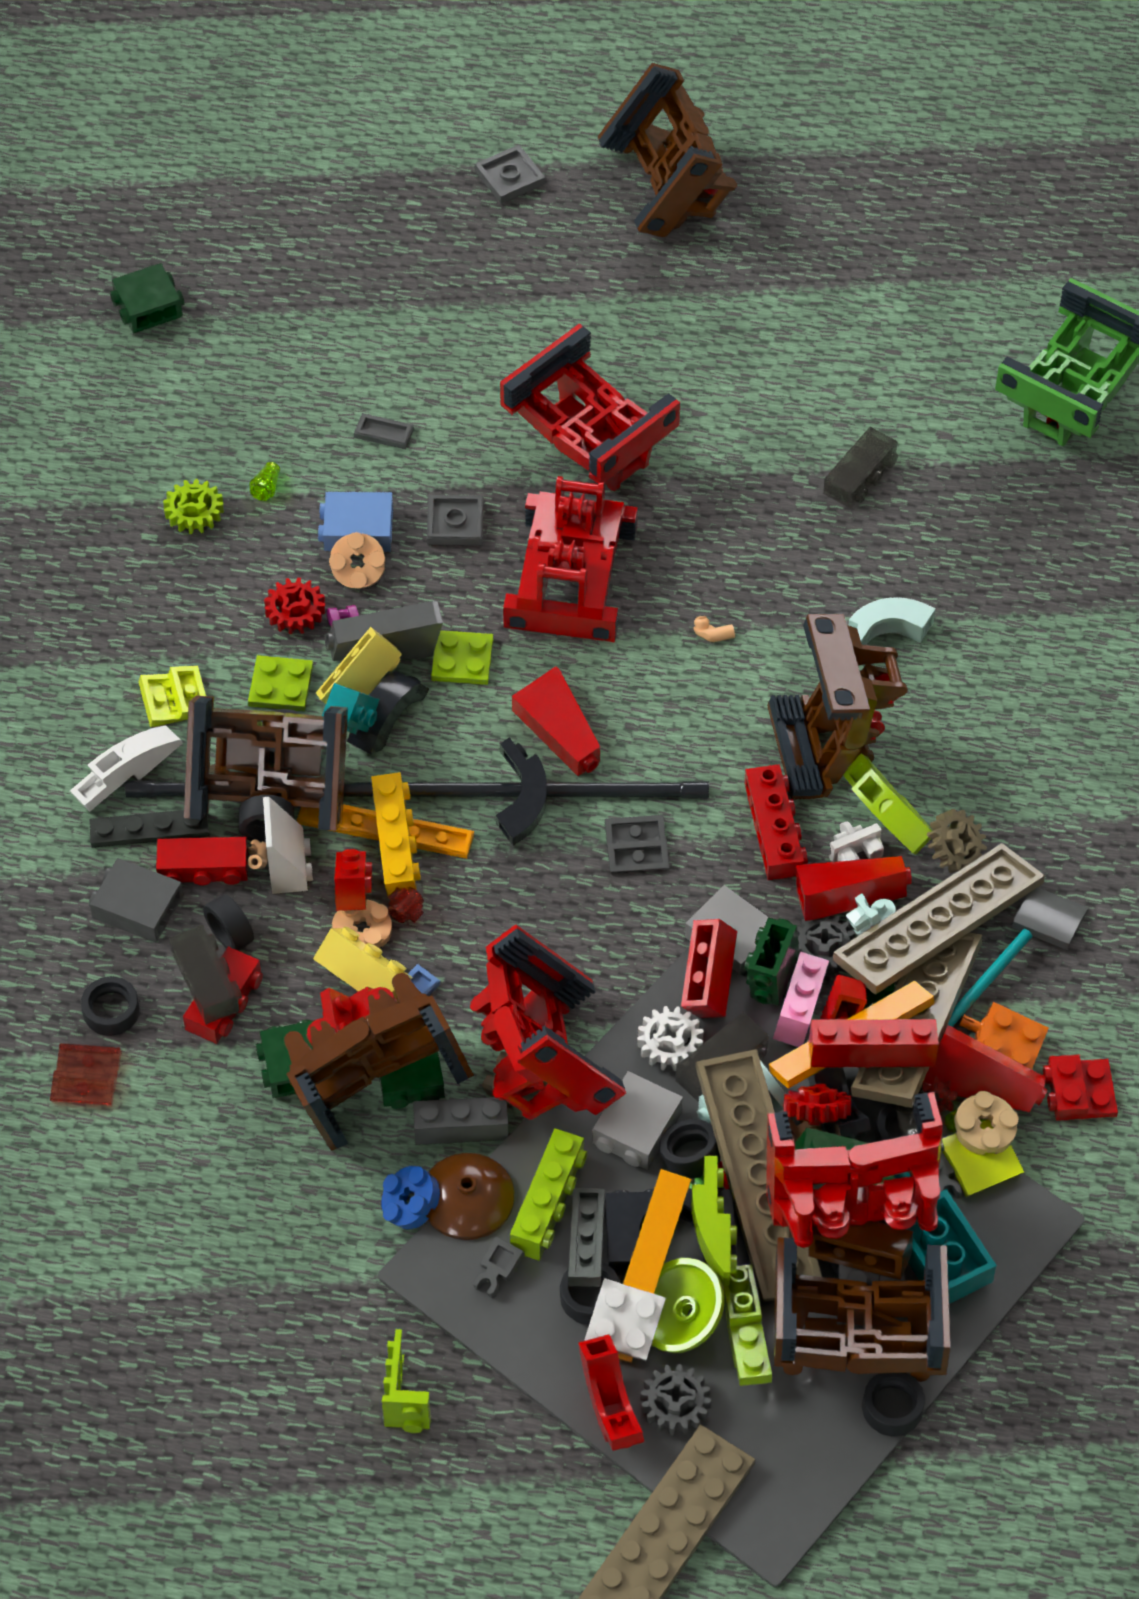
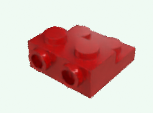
[1043,1054,1118,1121]

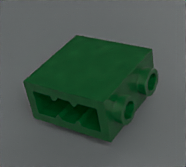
[110,263,185,334]
[745,917,799,1006]
[256,1020,315,1098]

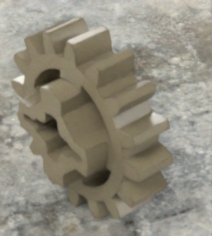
[927,809,987,873]

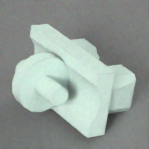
[846,894,896,937]

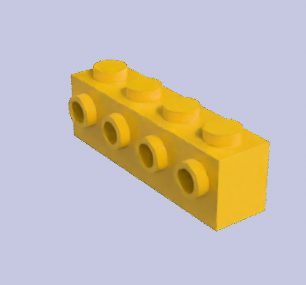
[371,772,421,897]

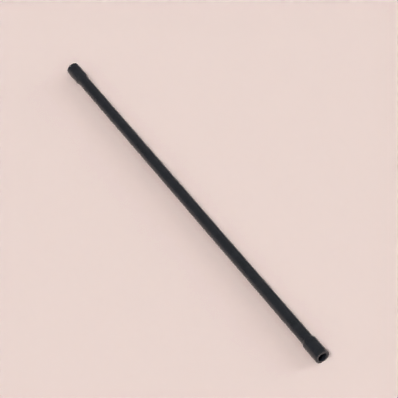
[125,780,709,799]

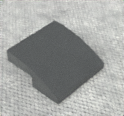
[605,815,669,873]
[1012,888,1089,950]

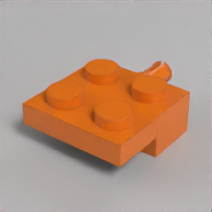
[959,1002,1049,1069]

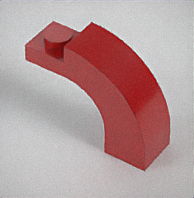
[578,1334,644,1451]

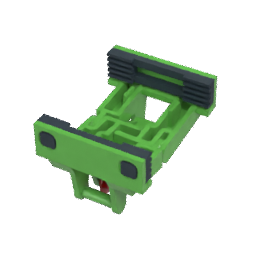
[995,278,1139,447]

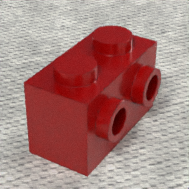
[334,849,373,911]

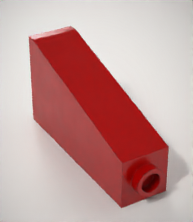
[512,666,600,776]
[796,856,912,921]
[921,1025,1048,1112]

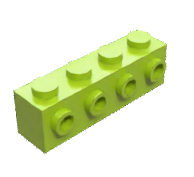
[510,1128,588,1261]

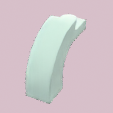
[848,598,935,645]

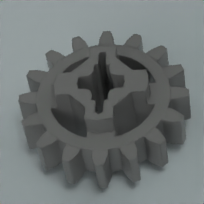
[797,916,855,975]
[640,1364,711,1436]

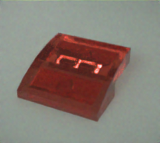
[50,1043,122,1106]

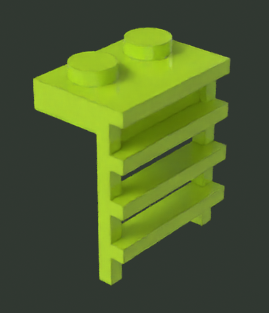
[382,1329,431,1433]

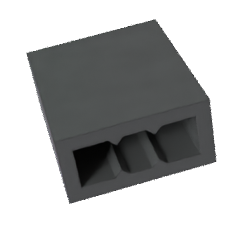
[89,858,183,942]

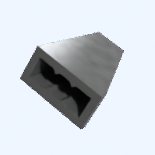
[325,601,443,661]

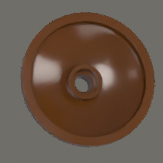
[426,1153,515,1240]

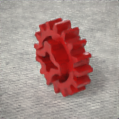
[264,578,326,634]
[783,1084,851,1125]

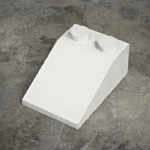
[263,797,313,894]

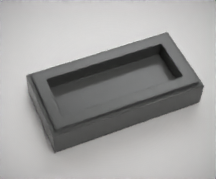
[354,413,414,450]

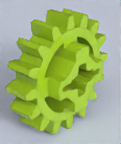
[163,479,224,534]

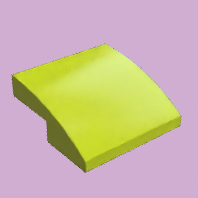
[139,666,206,727]
[941,1120,1024,1197]

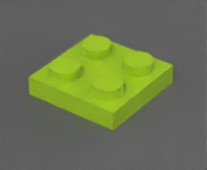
[431,630,494,685]
[248,655,313,711]

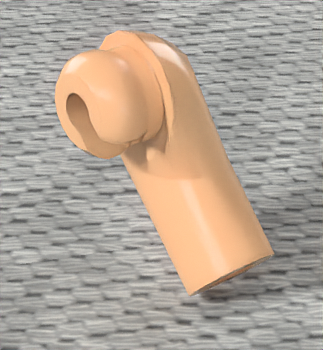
[693,616,735,642]
[248,839,268,869]

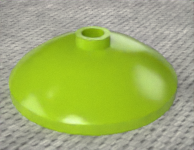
[651,1258,725,1353]

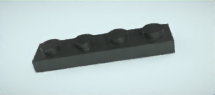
[89,810,209,848]
[568,1188,605,1287]

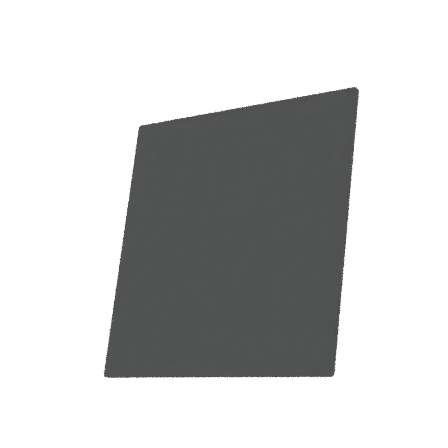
[378,946,1084,1587]

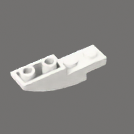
[70,725,183,812]

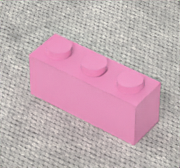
[773,951,829,1047]

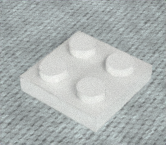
[584,1278,666,1361]

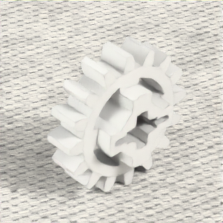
[637,1006,704,1071]

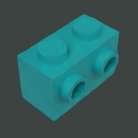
[322,683,380,734]

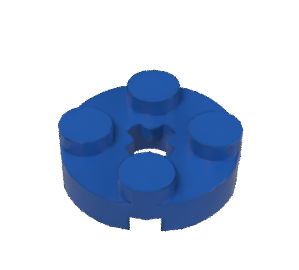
[381,1166,440,1230]

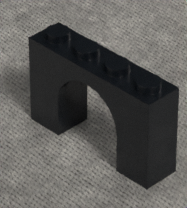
[605,1187,737,1276]

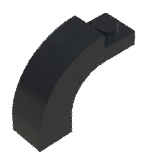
[347,671,429,755]
[495,737,547,845]
[808,1067,871,1139]

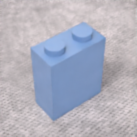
[318,492,393,552]

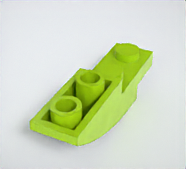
[843,753,933,855]
[691,1156,737,1286]
[723,1264,772,1386]

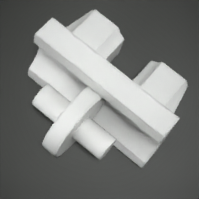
[829,821,884,862]

